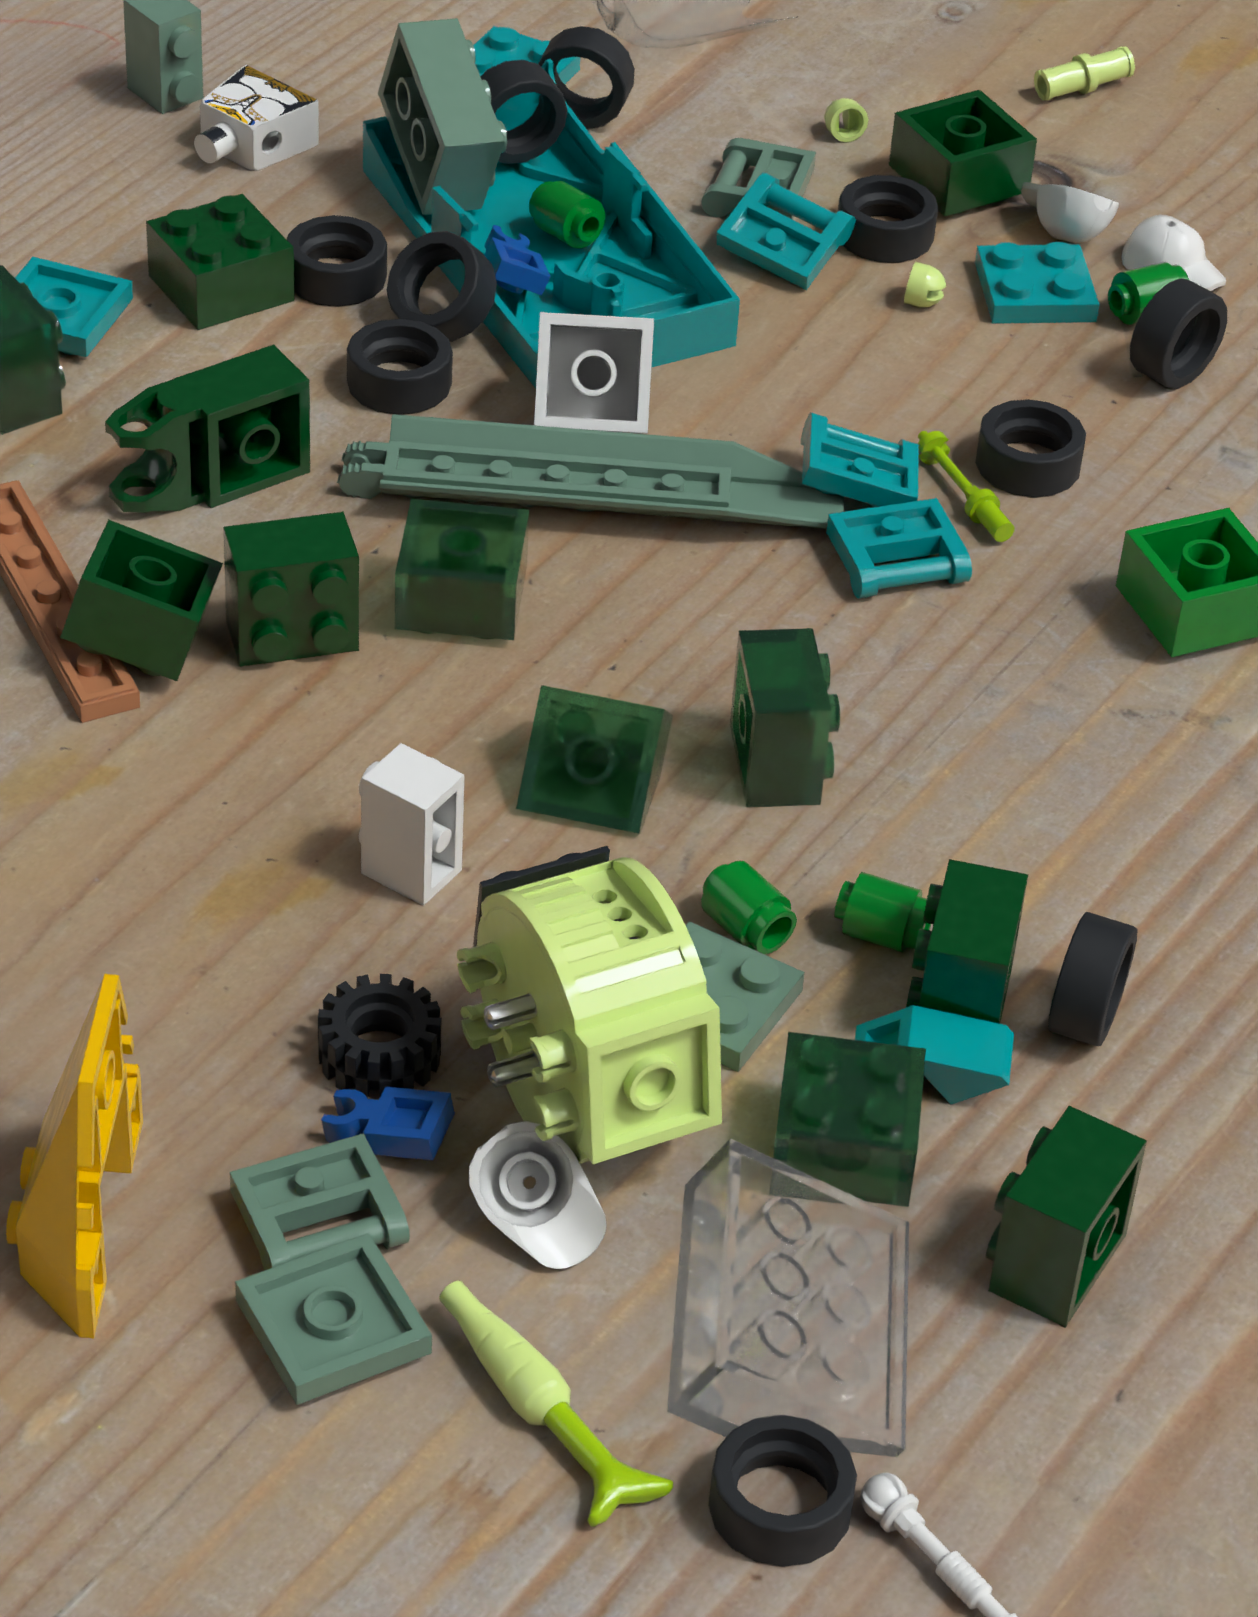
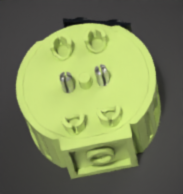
[457,846,722,1164]

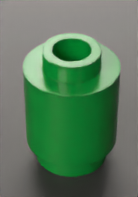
[529,181,605,249]
[1108,262,1189,325]
[701,861,797,954]
[834,872,931,952]

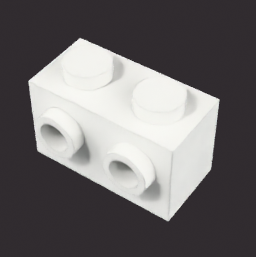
[359,743,465,906]

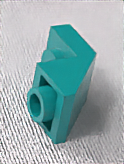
[850,1005,1014,1105]

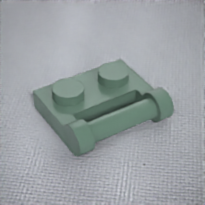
[701,138,816,219]
[230,1133,410,1271]

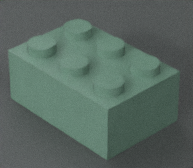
[378,18,507,215]

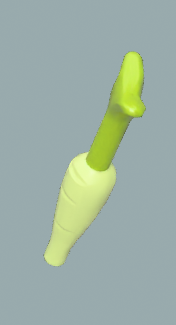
[439,1280,673,1527]

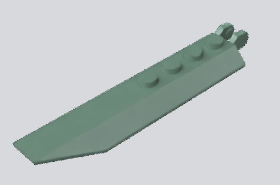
[337,414,844,529]

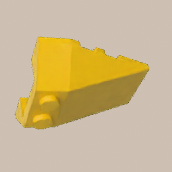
[6,974,143,1339]

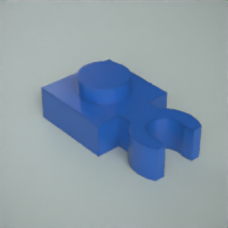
[484,225,551,295]
[321,1087,455,1160]

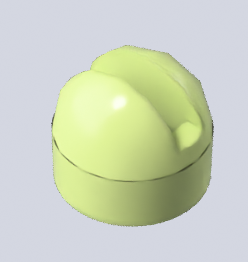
[824,98,868,142]
[904,262,946,307]

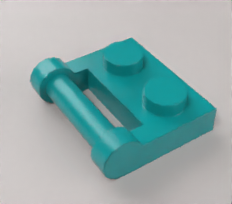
[717,172,856,290]
[801,412,919,507]
[826,498,972,598]

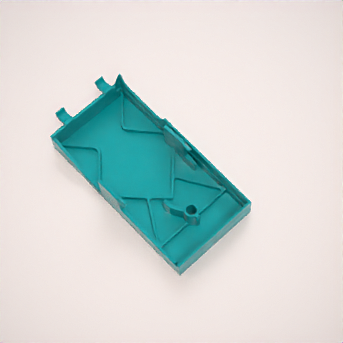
[363,59,740,389]

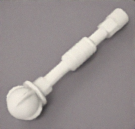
[861,1473,1018,1617]

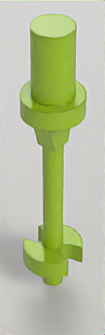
[918,431,1015,542]

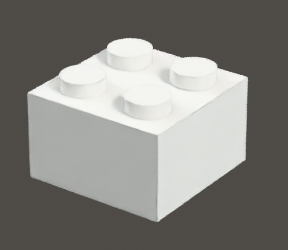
[534,312,654,434]

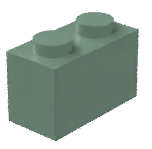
[123,0,203,114]

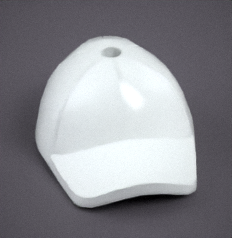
[1021,182,1120,243]
[1121,215,1226,291]
[469,1121,607,1269]

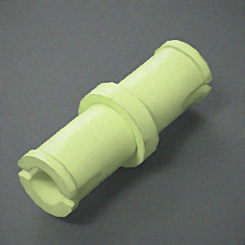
[1034,46,1135,101]

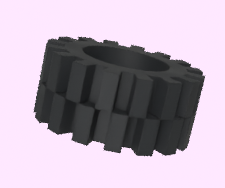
[318,974,442,1099]

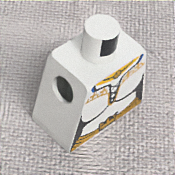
[194,65,319,170]

